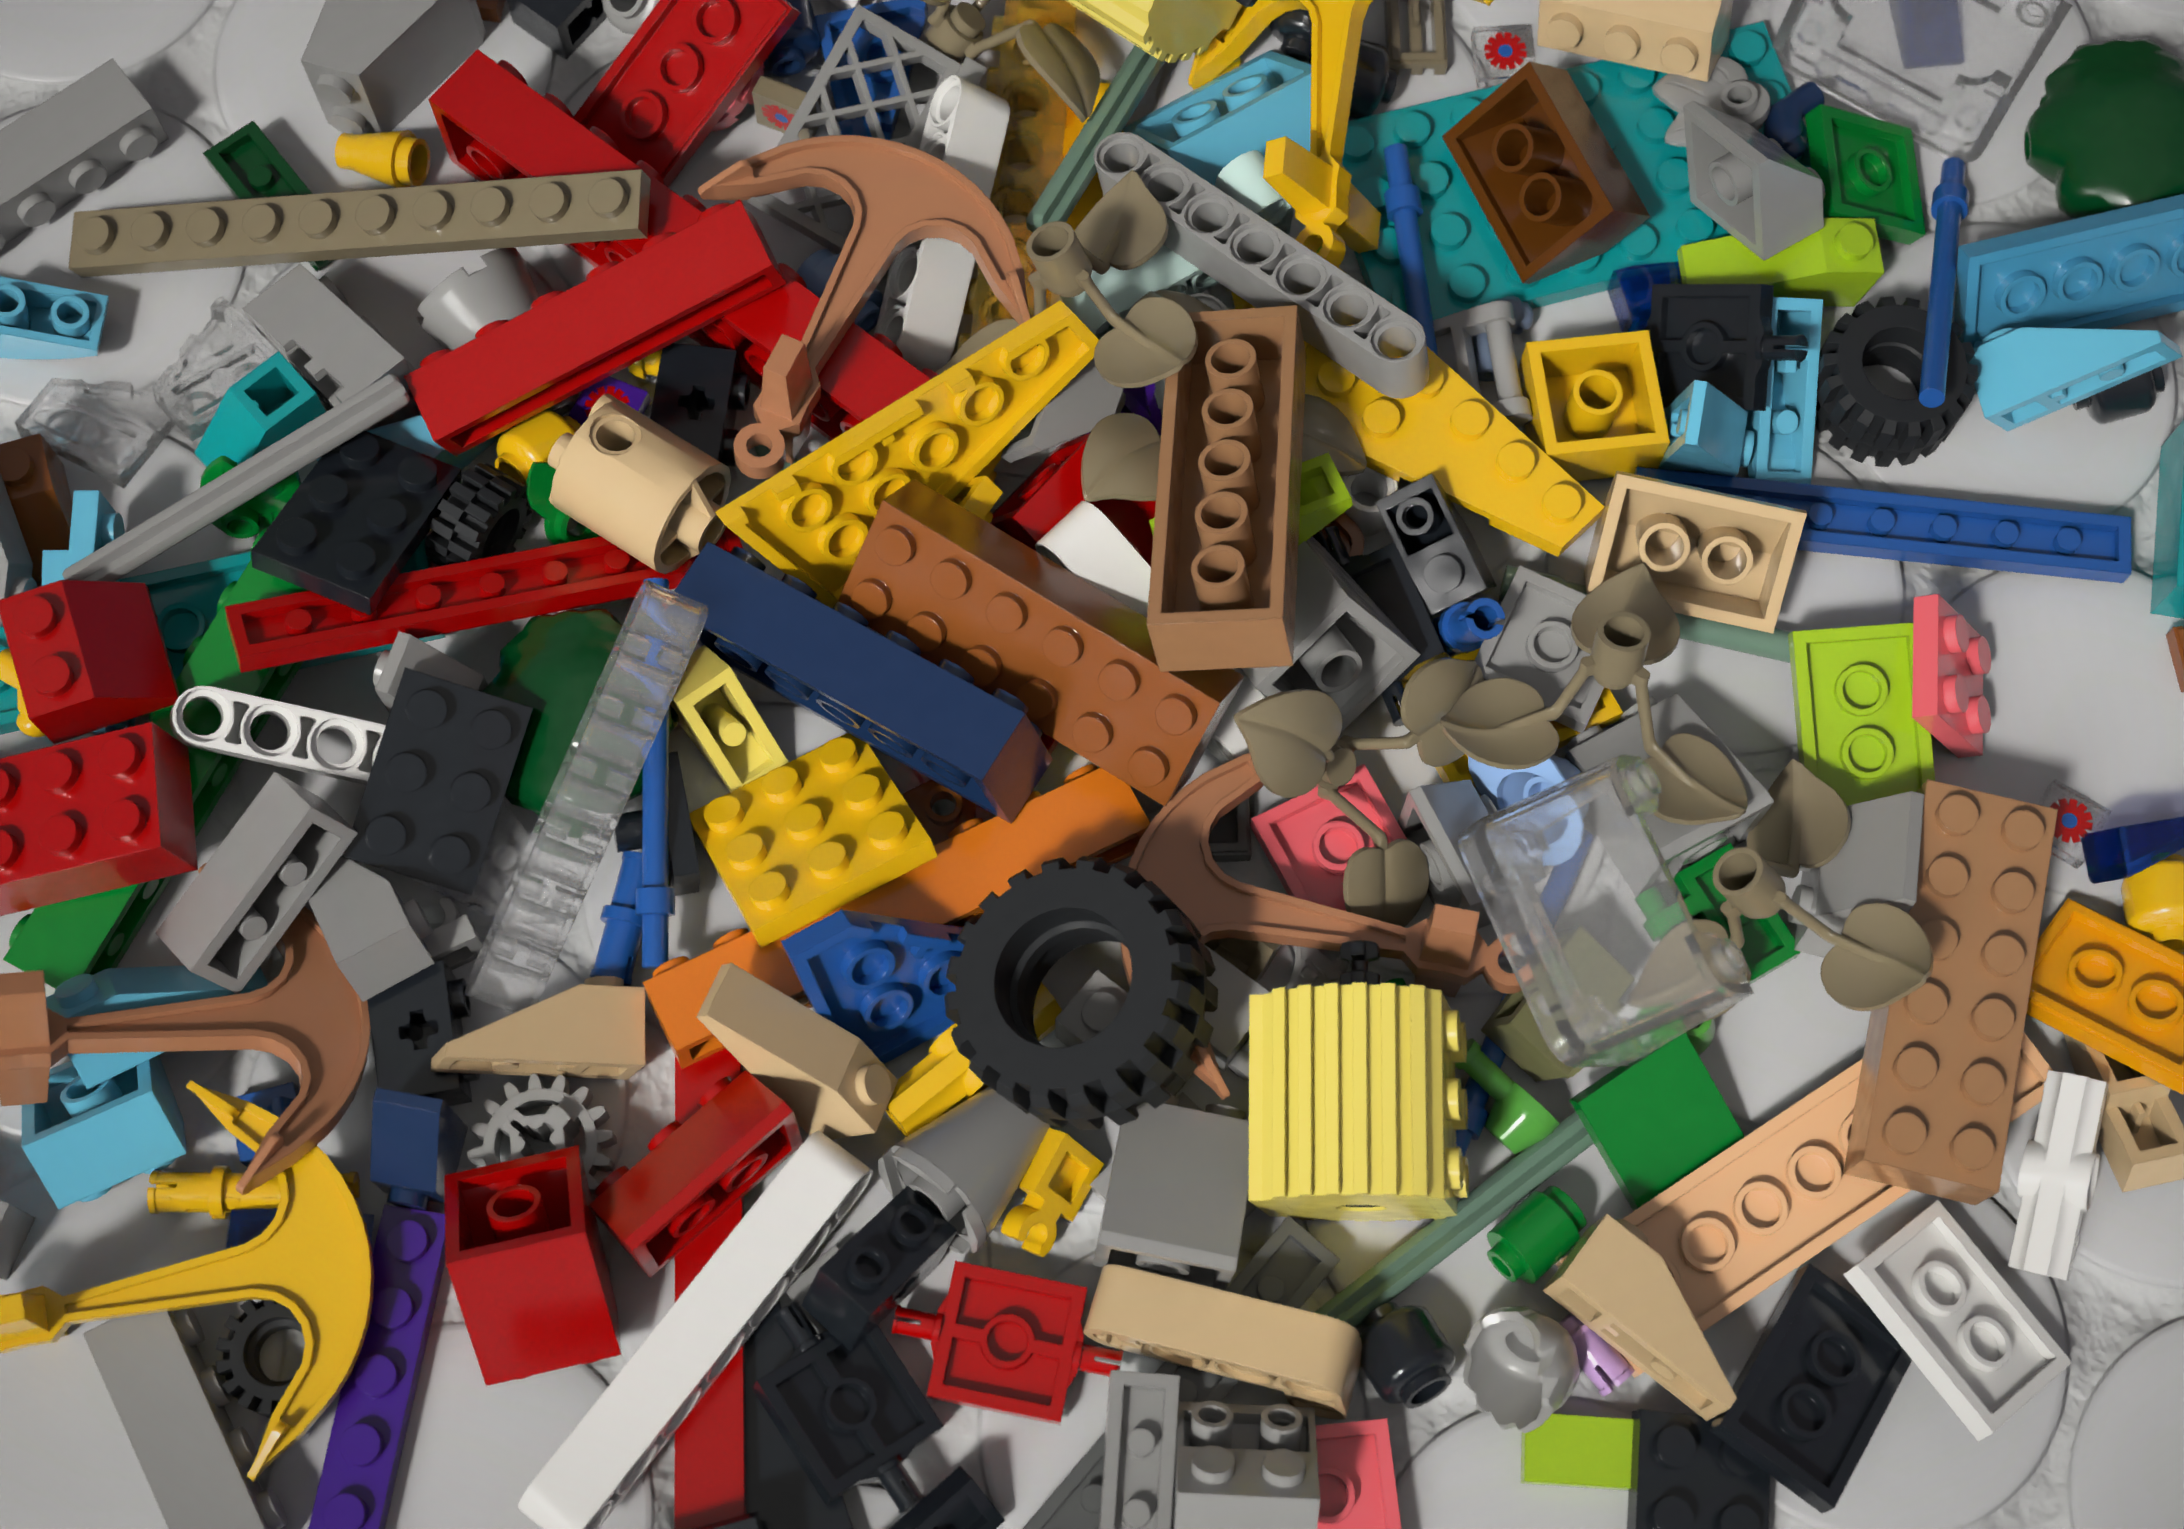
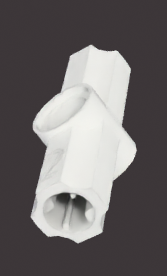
[2008,1070,2109,1281]

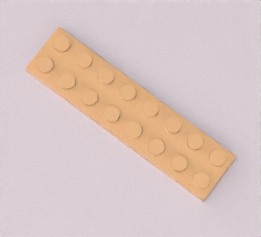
[1556,1032,2053,1378]

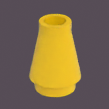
[335,130,430,188]

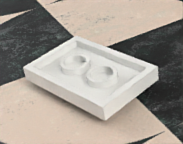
[1843,1200,2072,1442]

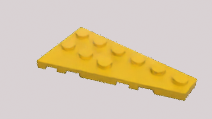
[1304,267,1605,557]
[715,300,1099,608]

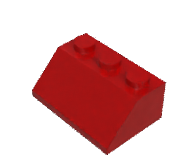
[589,1070,803,1278]

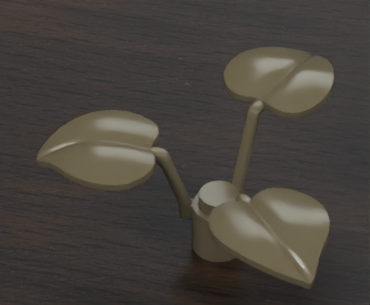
[918,0,1100,123]
[935,170,1198,388]
[1081,290,1367,502]
[1440,563,1748,825]
[1233,657,1484,927]
[1630,759,1934,1023]

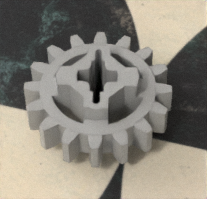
[467,1074,617,1195]

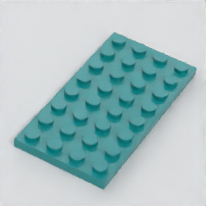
[1342,21,1811,320]

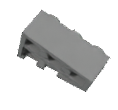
[242,264,421,431]

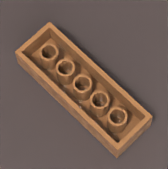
[1147,305,1307,672]
[1843,779,2058,1205]

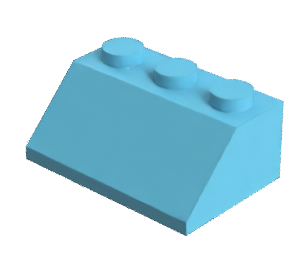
[1124,50,1311,186]

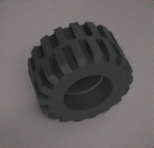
[1815,296,1978,467]

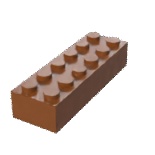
[837,478,1245,806]

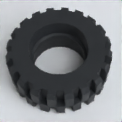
[944,856,1218,1130]

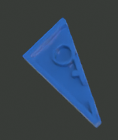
[815,0,929,140]

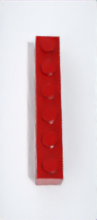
[404,199,787,456]

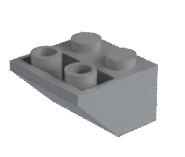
[1173,1401,1320,1529]

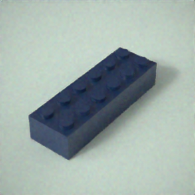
[665,542,1053,824]

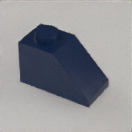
[370,1087,468,1211]

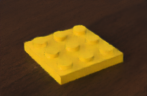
[689,733,938,948]

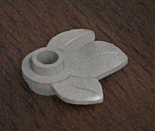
[1652,56,1770,147]

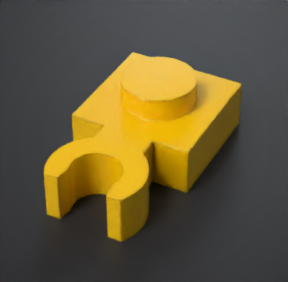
[1001,1128,1104,1257]

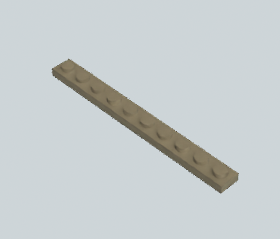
[68,169,651,277]

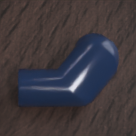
[1764,81,1825,159]

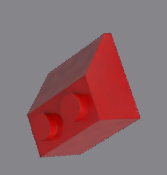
[0,580,180,744]

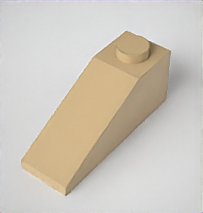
[696,963,898,1140]
[431,976,645,1080]
[1542,1214,1737,1421]

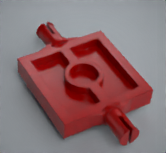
[892,1261,1123,1425]

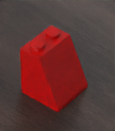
[990,432,1156,567]
[444,1145,621,1386]

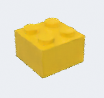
[1518,330,1670,481]

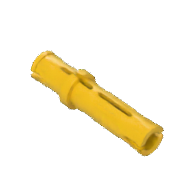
[147,1165,360,1220]

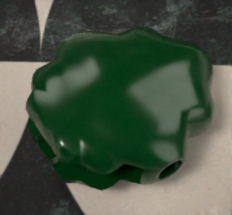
[2024,39,2184,219]
[483,609,679,835]

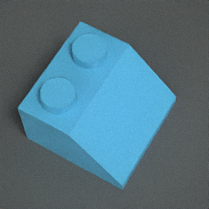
[21,1055,187,1209]

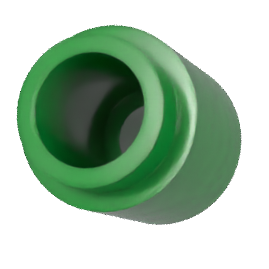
[1487,1185,1587,1284]

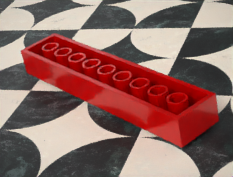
[428,49,938,441]

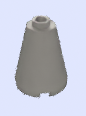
[416,247,575,416]
[878,1087,1054,1254]

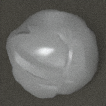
[1463,1306,1580,1433]

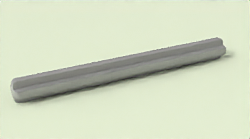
[63,374,410,582]

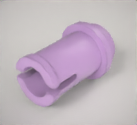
[1559,1313,1635,1397]

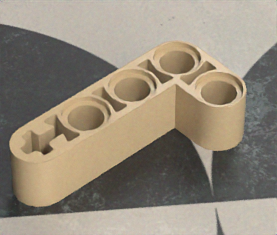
[1083,1264,1362,1420]

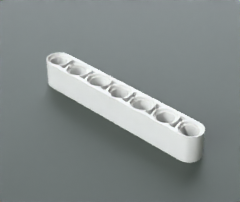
[518,1130,873,1529]

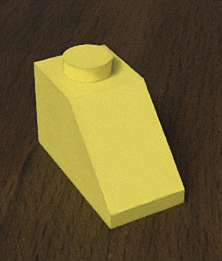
[669,645,789,792]

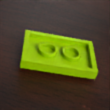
[1788,623,1935,806]

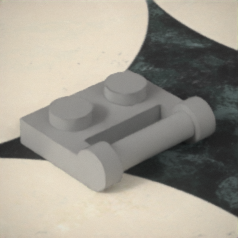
[1433,301,1533,427]

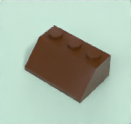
[1442,61,1651,284]

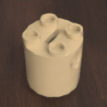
[548,394,731,574]

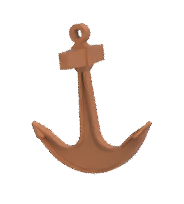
[698,135,1030,479]
[1120,753,1538,1100]
[0,863,371,1195]

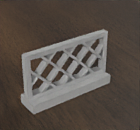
[746,4,987,254]

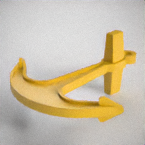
[1188,0,1494,268]
[0,1080,374,1481]

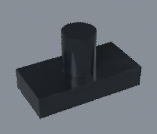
[611,751,700,896]

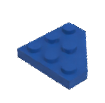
[781,909,964,1064]

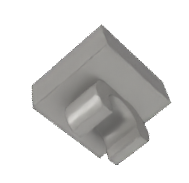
[424,896,488,971]

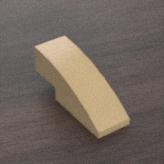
[2063,1033,2184,1193]

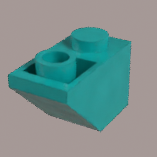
[194,351,326,467]

